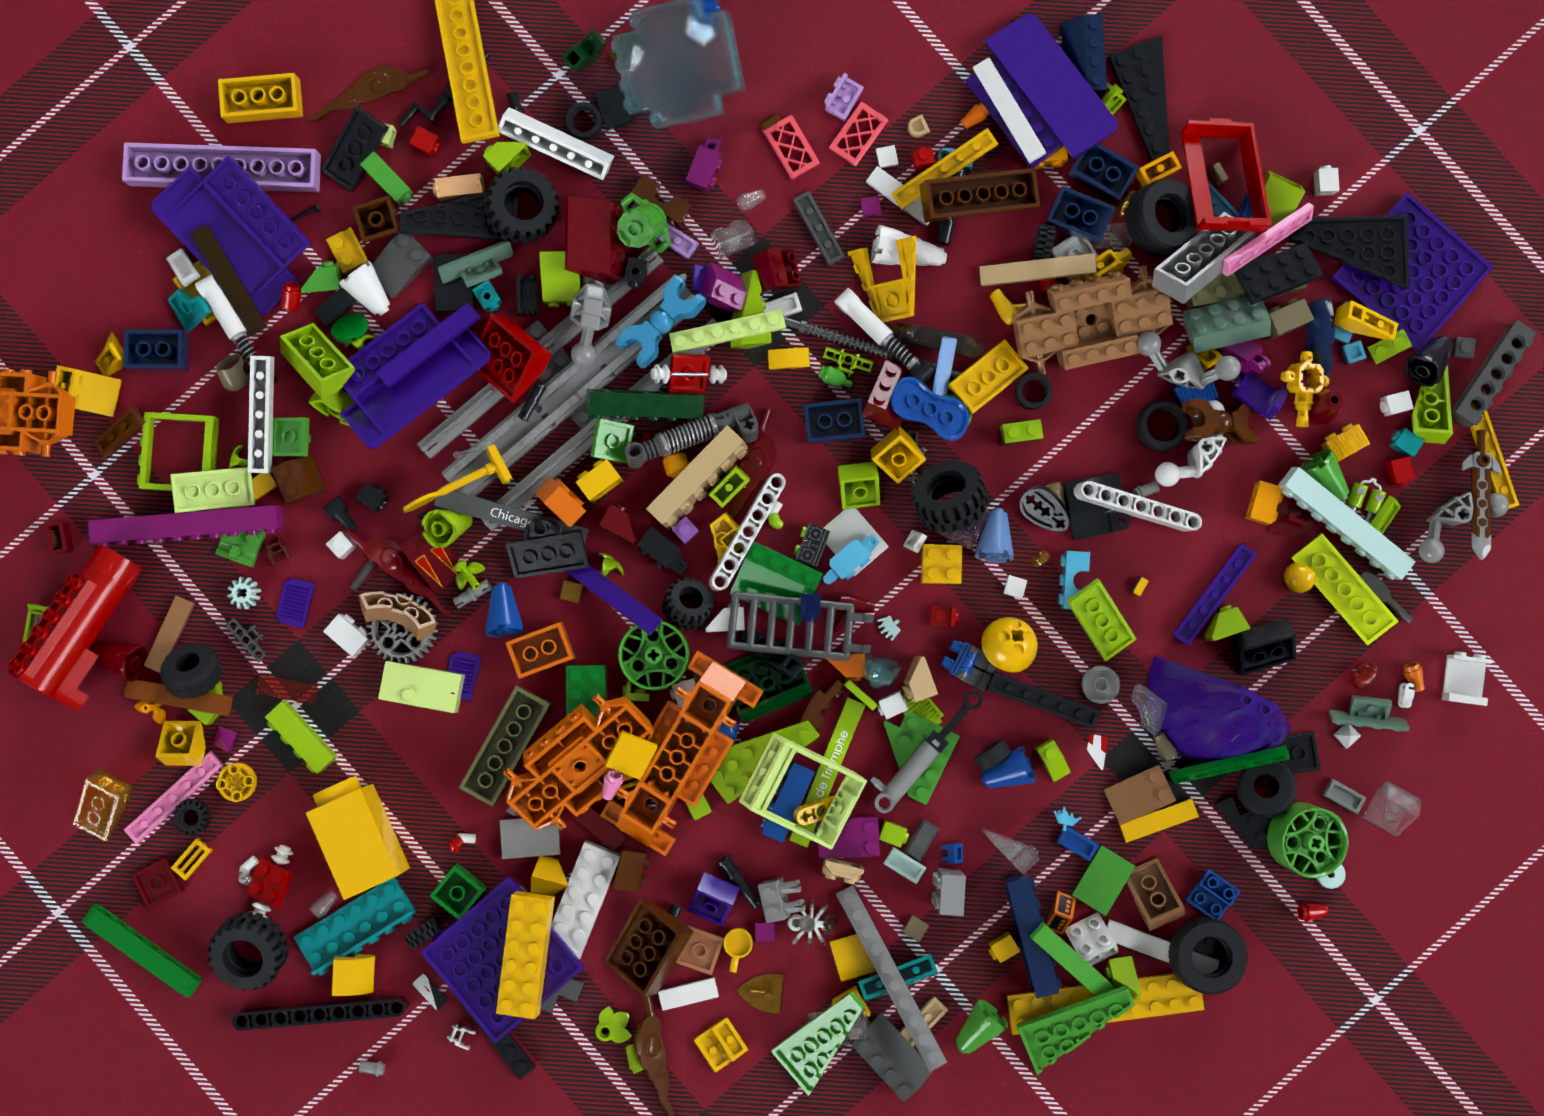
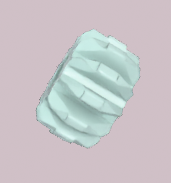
[227,577,261,609]

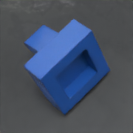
[941,843,963,864]

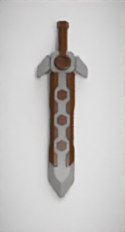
[1462,430,1500,560]

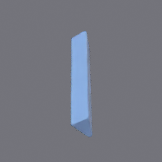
[932,336,957,396]

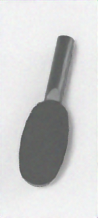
[1360,572,1413,623]

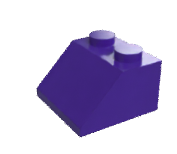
[688,872,740,926]

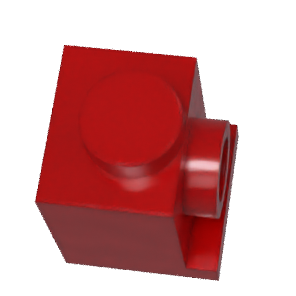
[911,146,935,172]

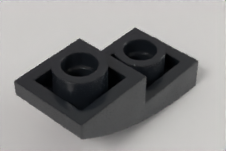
[315,288,357,326]

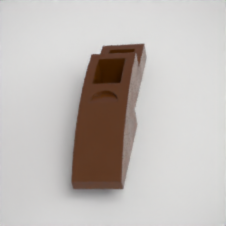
[800,680,843,732]

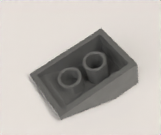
[372,233,434,299]

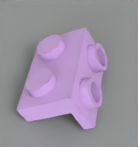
[824,73,864,122]

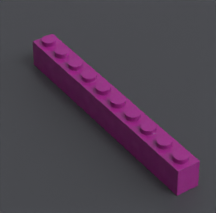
[88,505,283,547]

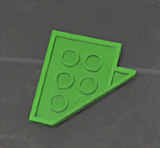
[883,710,960,805]

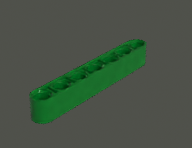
[82,904,202,997]

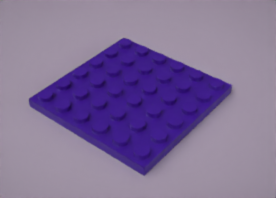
[1331,192,1494,352]
[421,876,585,1044]

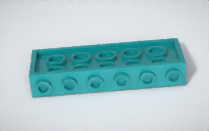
[293,877,416,976]

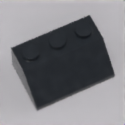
[1231,618,1296,676]

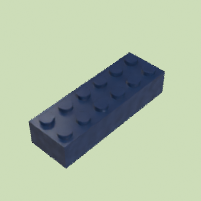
[1002,873,1061,999]

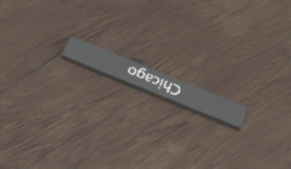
[434,486,589,543]

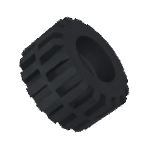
[662,577,714,631]

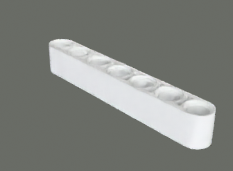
[709,473,786,591]
[1074,481,1202,532]

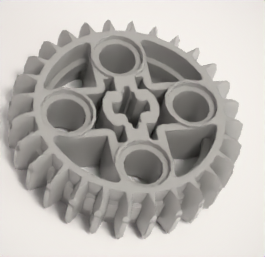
[366,593,438,664]

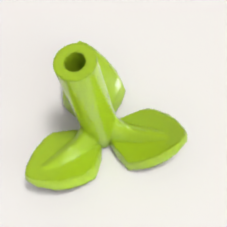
[344,334,376,351]
[229,445,248,469]
[598,553,624,576]
[454,561,486,590]

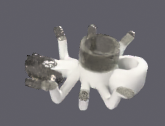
[788,900,835,949]

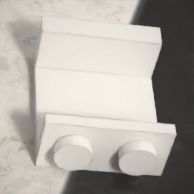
[1442,651,1492,706]

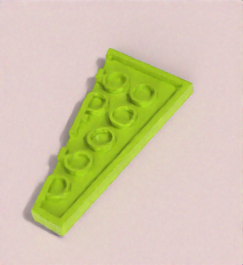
[711,720,820,804]

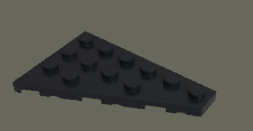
[1288,215,1410,290]

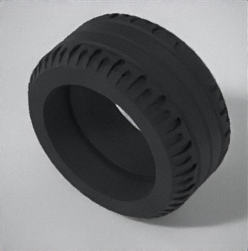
[1135,400,1188,451]

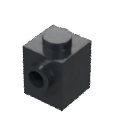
[624,257,649,289]
[356,482,389,512]

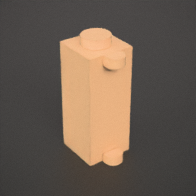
[432,173,485,202]

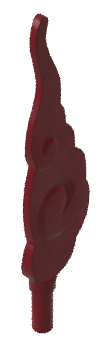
[730,408,777,519]
[344,528,451,617]

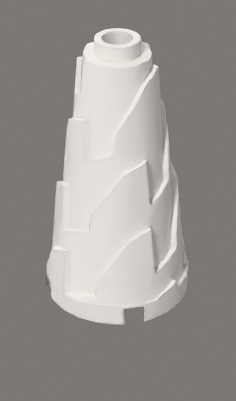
[871,225,947,266]

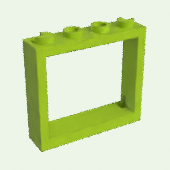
[137,412,219,492]

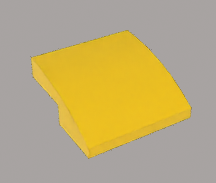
[830,934,877,982]
[332,954,375,996]
[693,1017,748,1073]

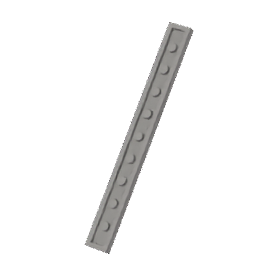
[836,885,948,1072]

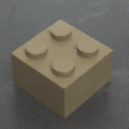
[1267,298,1314,341]

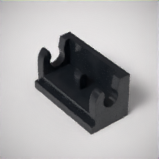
[517,275,539,317]

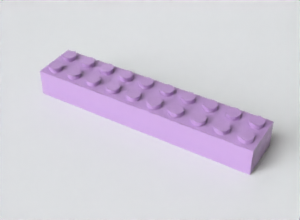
[122,143,321,193]

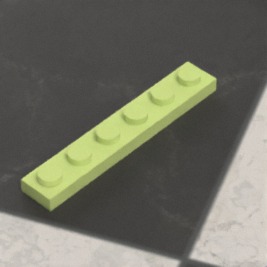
[669,309,786,353]

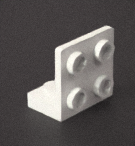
[1065,912,1119,966]

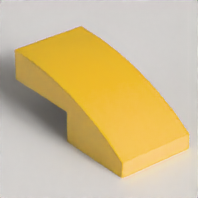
[768,348,810,370]

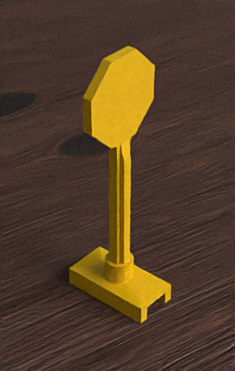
[403,444,512,513]

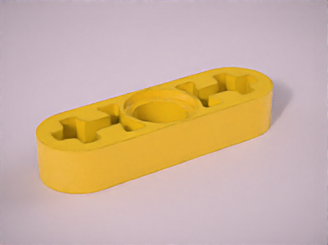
[793,795,835,825]

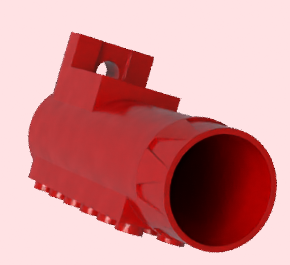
[7,544,143,711]

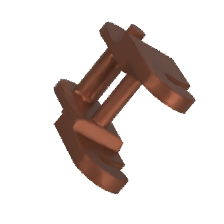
[266,537,292,566]

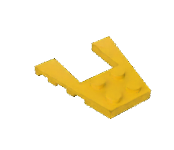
[847,236,916,322]

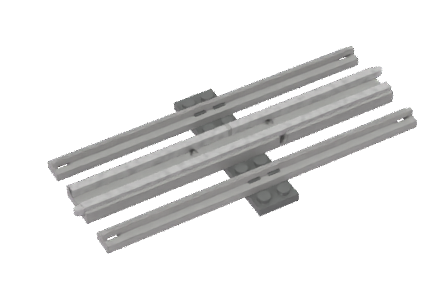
[418,247,717,532]

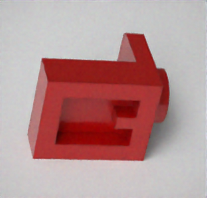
[929,606,959,627]

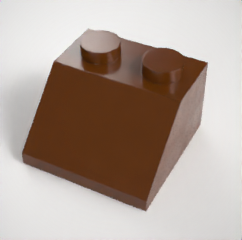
[353,195,400,243]
[271,455,327,505]
[613,846,650,892]

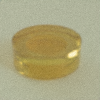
[1031,550,1050,567]

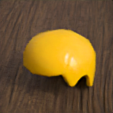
[1284,563,1315,593]

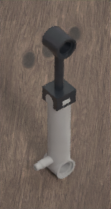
[870,690,983,813]

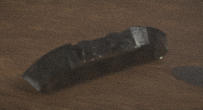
[891,323,985,358]

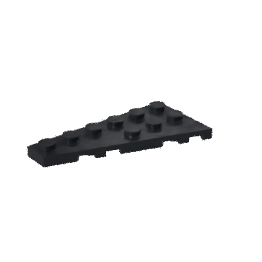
[1108,35,1170,162]
[400,191,518,242]

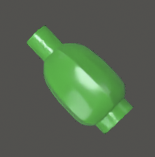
[818,366,853,389]

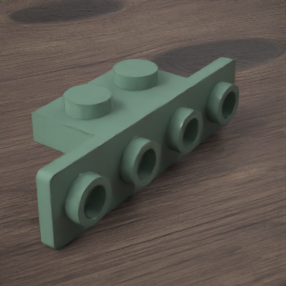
[438,240,513,288]
[1328,695,1410,732]

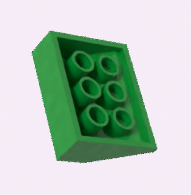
[729,541,823,626]

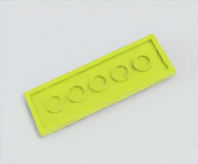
[1291,533,1399,646]

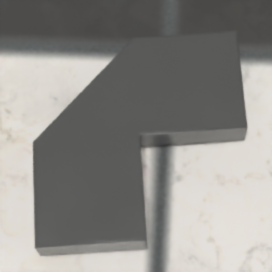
[541,978,584,1013]

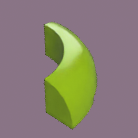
[308,390,355,426]

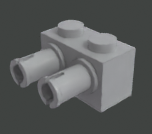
[758,877,806,923]

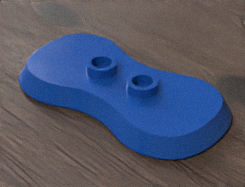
[891,377,969,441]

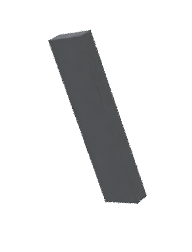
[792,191,845,267]

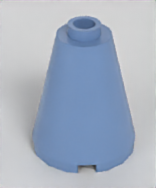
[975,508,1014,563]

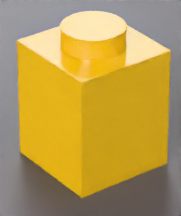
[988,932,1020,963]

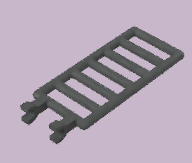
[727,591,874,661]

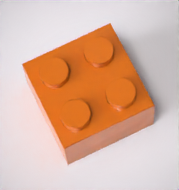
[535,476,586,527]

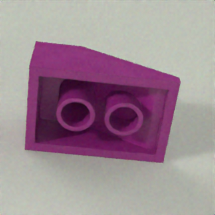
[817,815,880,858]

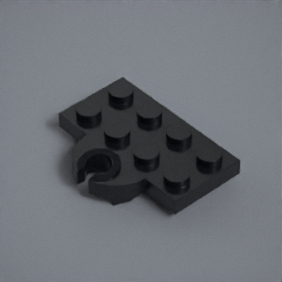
[506,517,590,579]

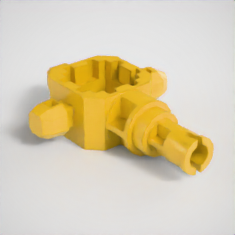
[1281,351,1329,427]

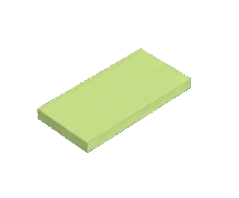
[170,467,255,513]

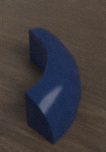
[1304,298,1335,378]

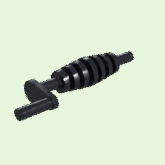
[398,50,491,128]

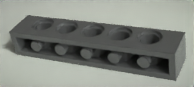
[1451,320,1536,428]

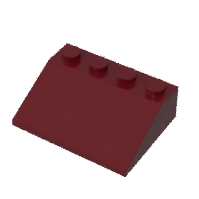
[565,196,625,285]

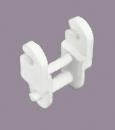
[1398,683,1415,708]
[447,1024,476,1050]

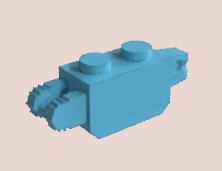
[823,534,879,584]

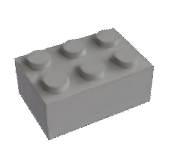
[931,867,966,916]

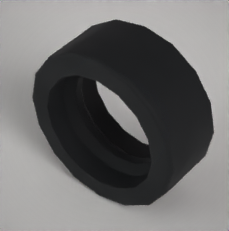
[565,102,603,141]
[1014,372,1052,410]
[973,739,1012,772]

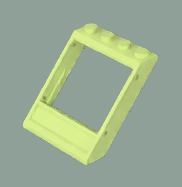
[739,733,867,849]

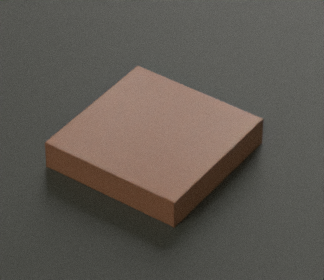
[676,925,725,975]

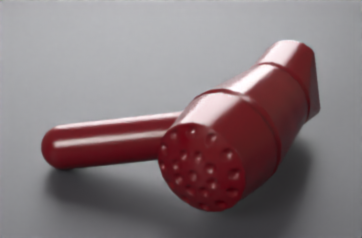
[833,594,875,632]

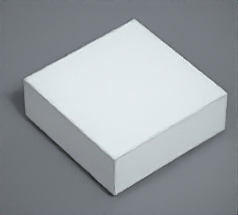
[876,145,898,168]
[904,530,927,553]
[1003,575,1028,599]

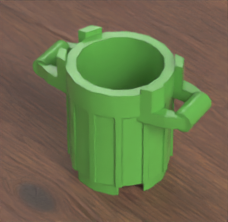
[617,192,671,254]

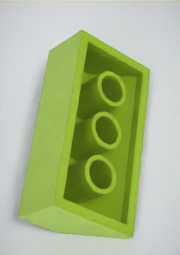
[280,323,355,399]

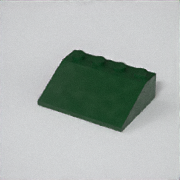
[723,639,814,724]

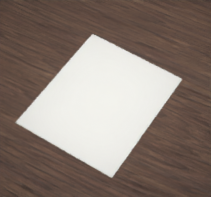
[824,508,889,577]

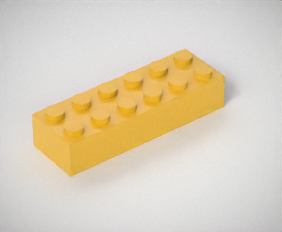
[496,891,555,1019]

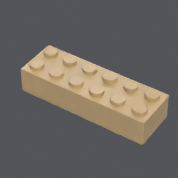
[646,425,748,530]

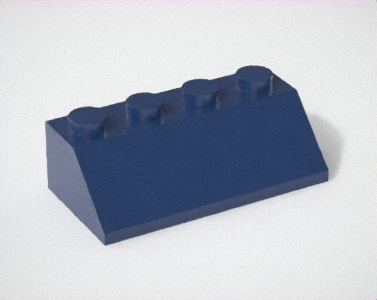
[1061,14,1107,96]

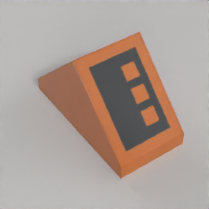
[1045,891,1076,934]

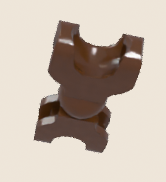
[1181,399,1258,445]

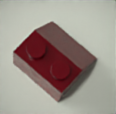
[599,504,638,545]

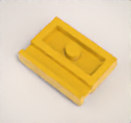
[326,227,369,274]

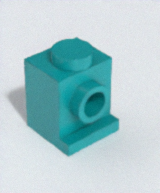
[472,280,503,312]

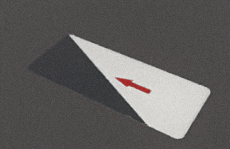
[413,974,448,1011]

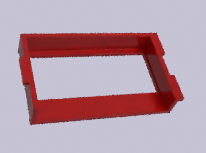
[1181,118,1272,233]

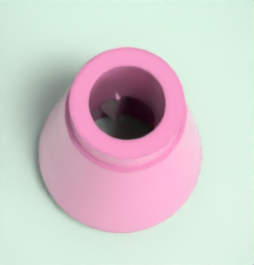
[602,770,623,800]

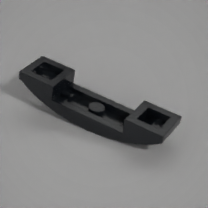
[737,627,806,679]

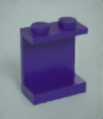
[1231,370,1289,420]

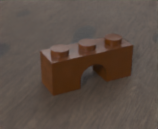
[631,173,692,228]

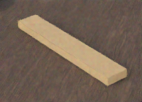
[980,253,1097,286]

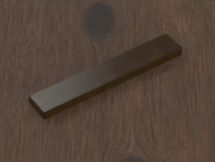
[190,224,268,336]

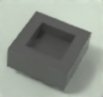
[1452,337,1476,359]

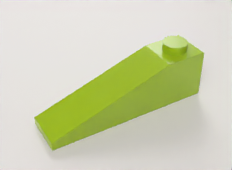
[730,270,772,349]
[1412,366,1453,444]

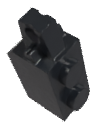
[637,526,688,574]

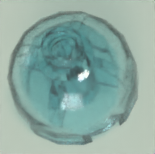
[862,654,902,688]

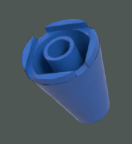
[485,583,524,637]
[980,746,1037,789]

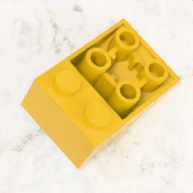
[56,365,122,417]

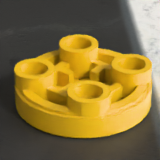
[216,763,257,802]

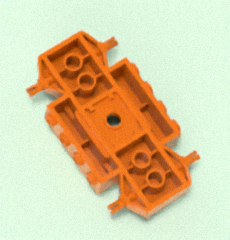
[0,369,76,457]
[503,693,654,830]

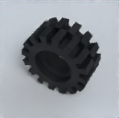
[1033,223,1055,259]
[172,799,211,835]
[403,917,441,950]

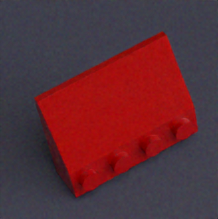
[477,314,552,403]

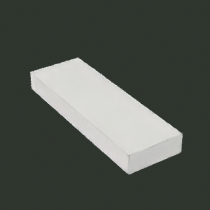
[658,977,719,1011]

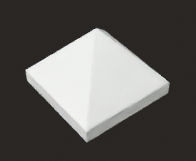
[1333,724,1361,749]

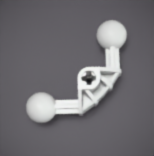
[1155,400,1227,487]

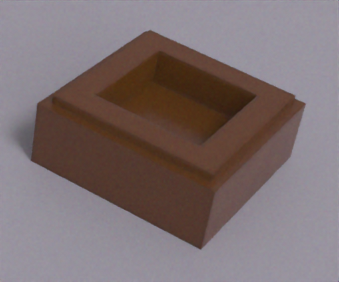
[759,114,781,130]

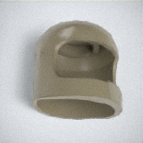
[215,354,249,391]

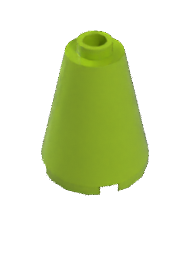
[422,509,473,548]

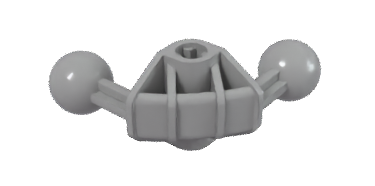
[570,276,611,367]
[1138,331,1241,390]
[1419,492,1509,563]

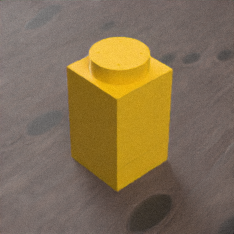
[306,776,410,900]

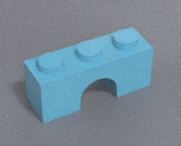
[1058,551,1090,609]

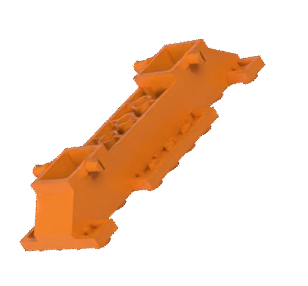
[600,651,764,856]

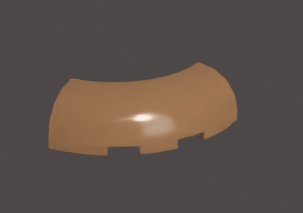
[359,591,437,641]

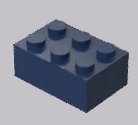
[1067,143,1140,205]
[123,330,189,372]
[803,398,865,445]

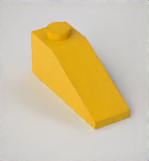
[1333,300,1398,341]

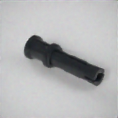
[716,854,762,909]

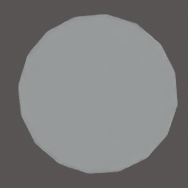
[1081,665,1120,704]

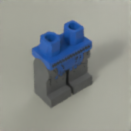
[940,640,996,692]

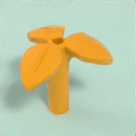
[134,701,166,724]

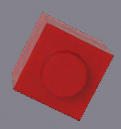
[409,126,442,158]
[1385,456,1415,487]

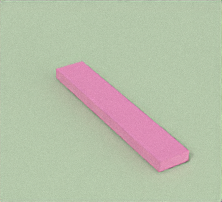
[1222,203,1314,276]
[124,751,224,844]

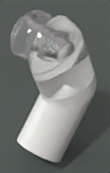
[238,856,259,885]

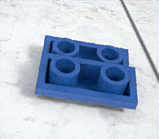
[1184,869,1241,920]

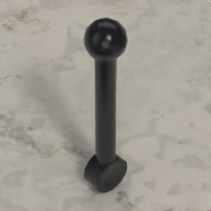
[289,205,321,222]

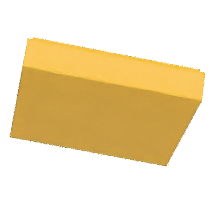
[605,731,658,780]

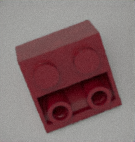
[752,249,802,293]

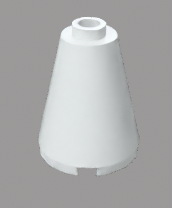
[339,261,390,316]

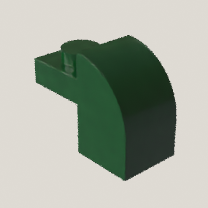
[561,29,607,72]

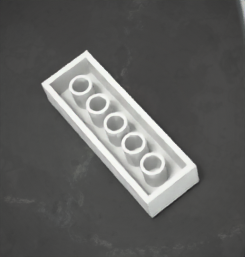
[551,840,621,960]

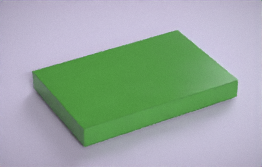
[1072,846,1136,916]

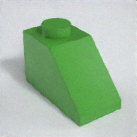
[301,261,342,293]

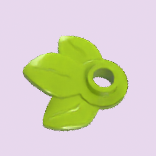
[595,1006,631,1043]

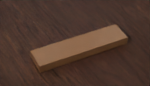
[144,595,195,673]

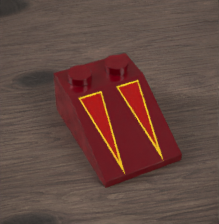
[399,529,460,594]

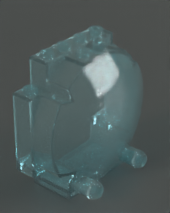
[611,0,746,129]

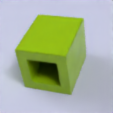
[879,819,909,848]

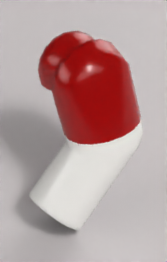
[449,833,476,853]

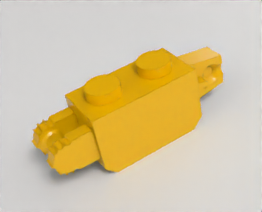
[1068,248,1133,285]

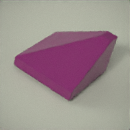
[860,195,882,217]
[212,726,238,752]

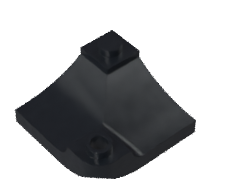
[1063,473,1130,540]

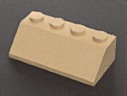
[902,656,938,702]

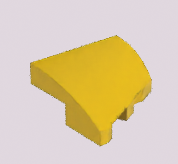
[710,511,747,563]

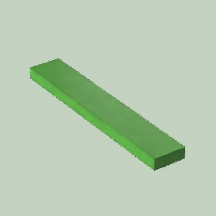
[1029,922,1117,996]

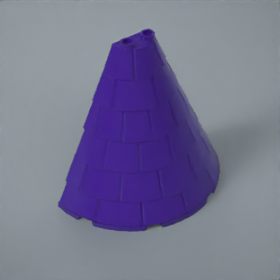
[1146,656,1292,764]

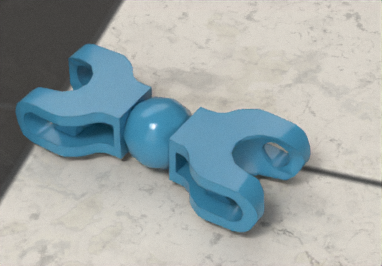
[616,276,706,368]

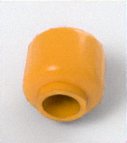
[663,450,689,479]

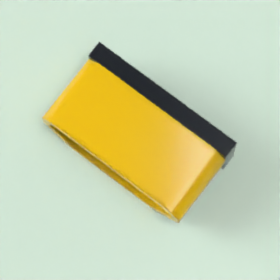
[1130,576,1148,597]

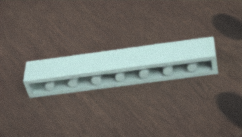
[1278,467,1416,580]

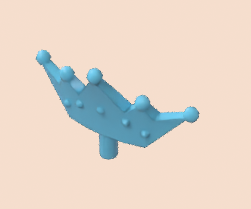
[1054,807,1081,831]

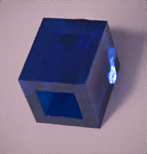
[800,594,821,622]

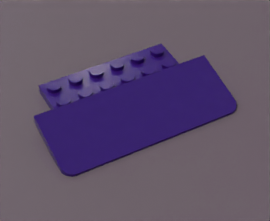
[965,14,1118,169]
[151,155,312,317]
[340,302,491,449]

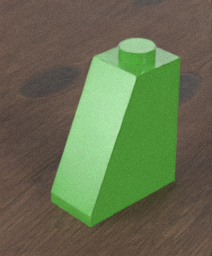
[360,151,413,206]

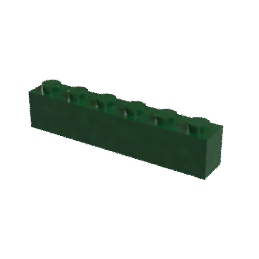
[585,389,704,422]

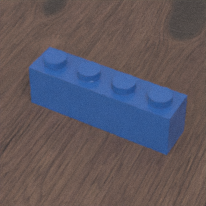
[760,762,815,843]

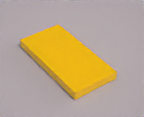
[947,339,1029,415]

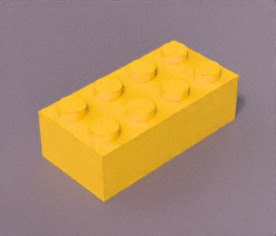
[218,73,303,123]

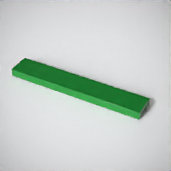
[1169,745,1290,784]

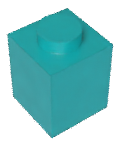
[1388,428,1425,458]

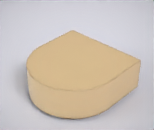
[908,114,930,138]

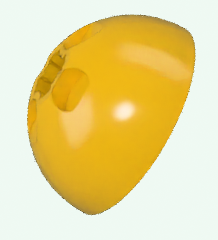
[981,617,1038,672]

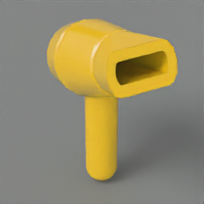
[989,289,1026,325]

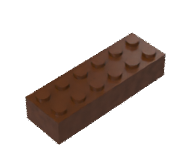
[919,168,1040,223]

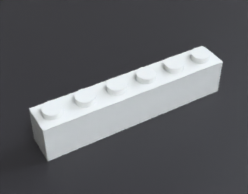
[498,107,614,180]
[248,356,274,473]

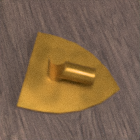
[737,974,783,1014]

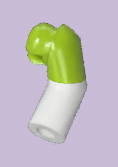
[767,501,783,529]

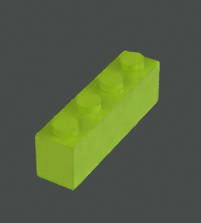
[265,701,339,774]

